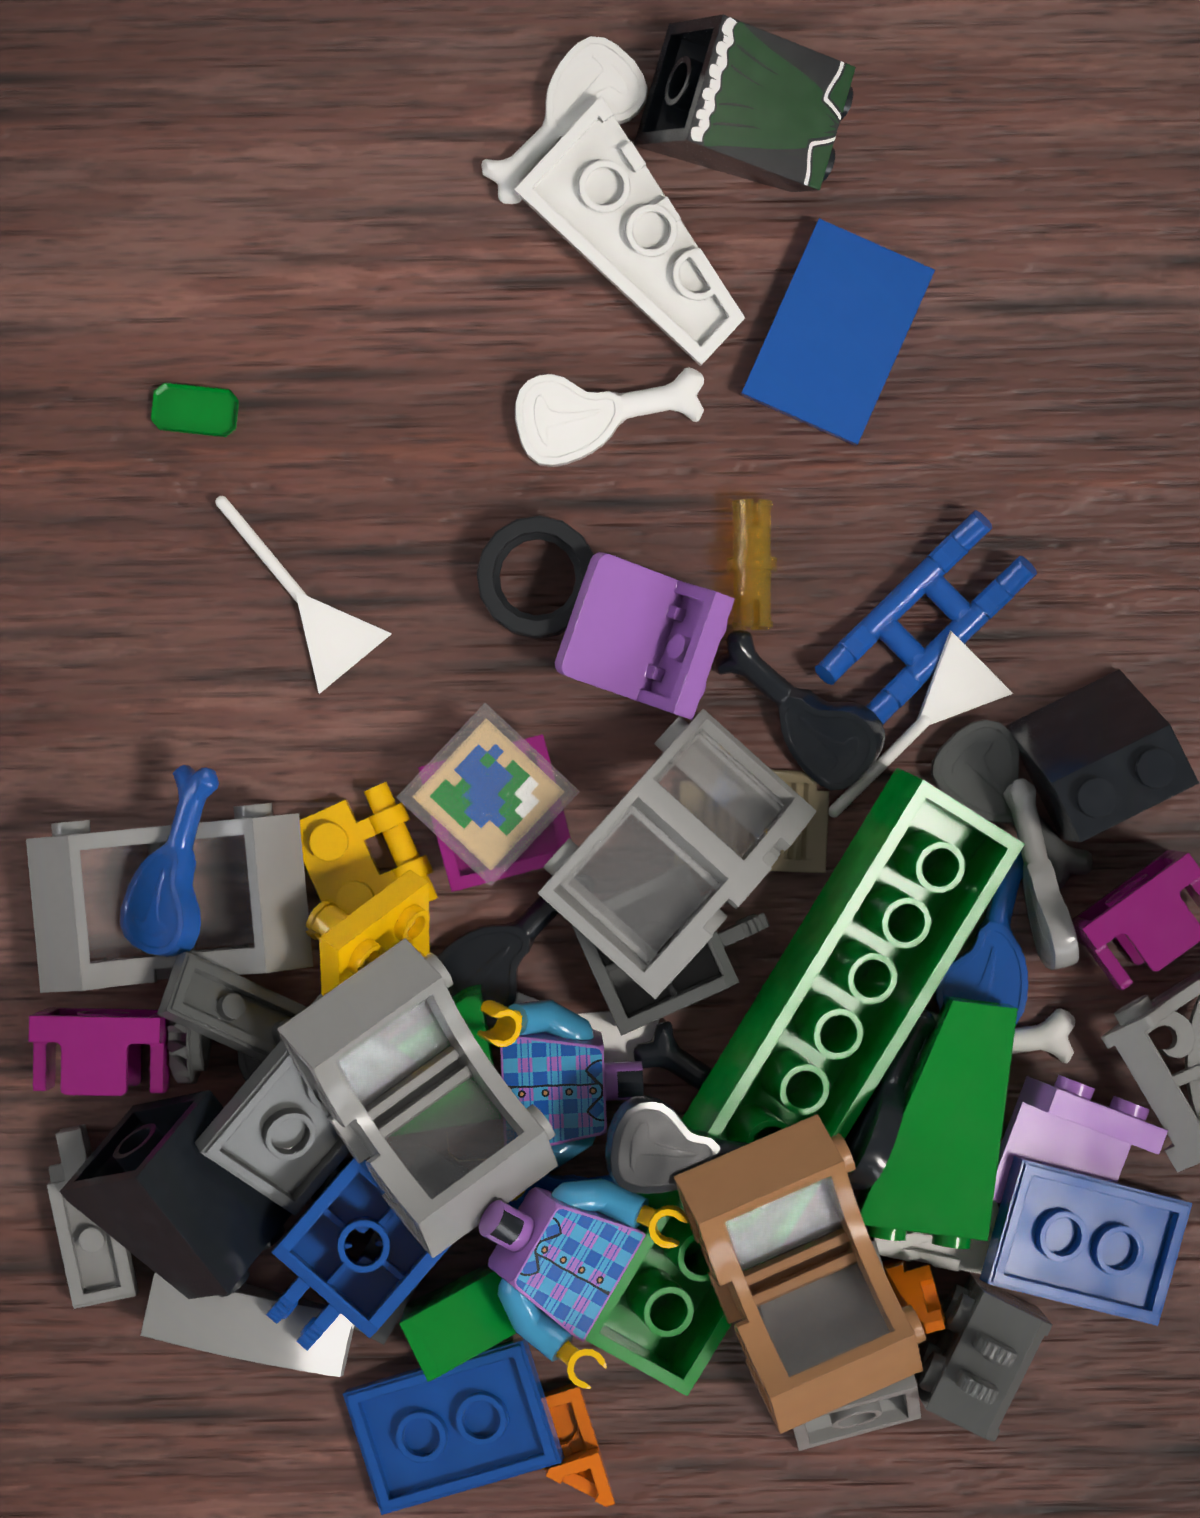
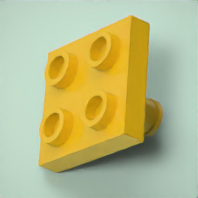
[306,870,430,996]

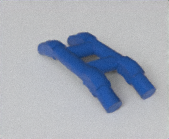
[815,510,1037,725]

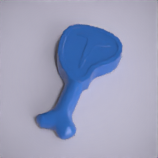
[120,765,219,957]
[934,851,1028,1024]

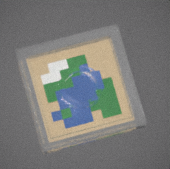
[396,703,580,886]

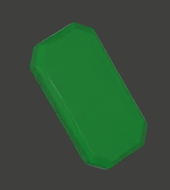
[151,383,239,437]

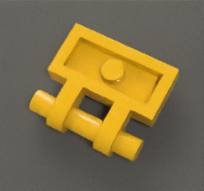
[300,782,438,915]

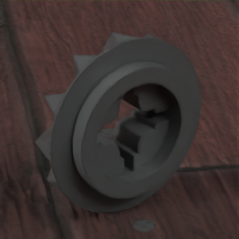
[167,1020,212,1084]

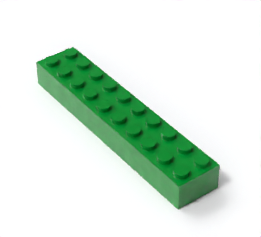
[585,768,1025,1396]

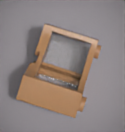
[674,1114,926,1434]

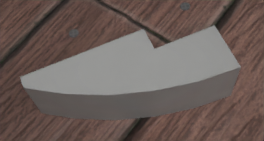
[140,1273,355,1377]

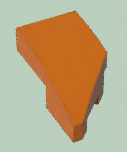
[882,1258,946,1334]
[542,1383,615,1507]

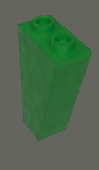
[856,996,1018,1249]

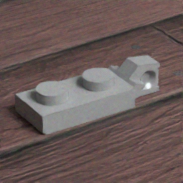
[47,1124,139,1309]

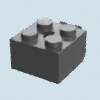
[571,863,770,1036]
[914,1274,1052,1442]

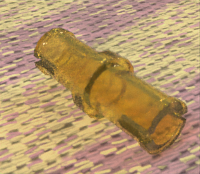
[727,499,777,631]

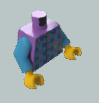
[477,1000,644,1201]
[479,1178,688,1389]

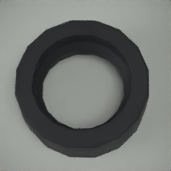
[477,515,594,639]

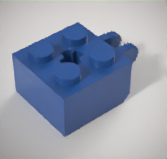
[266,1157,450,1351]

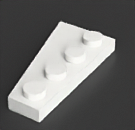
[514,95,745,366]

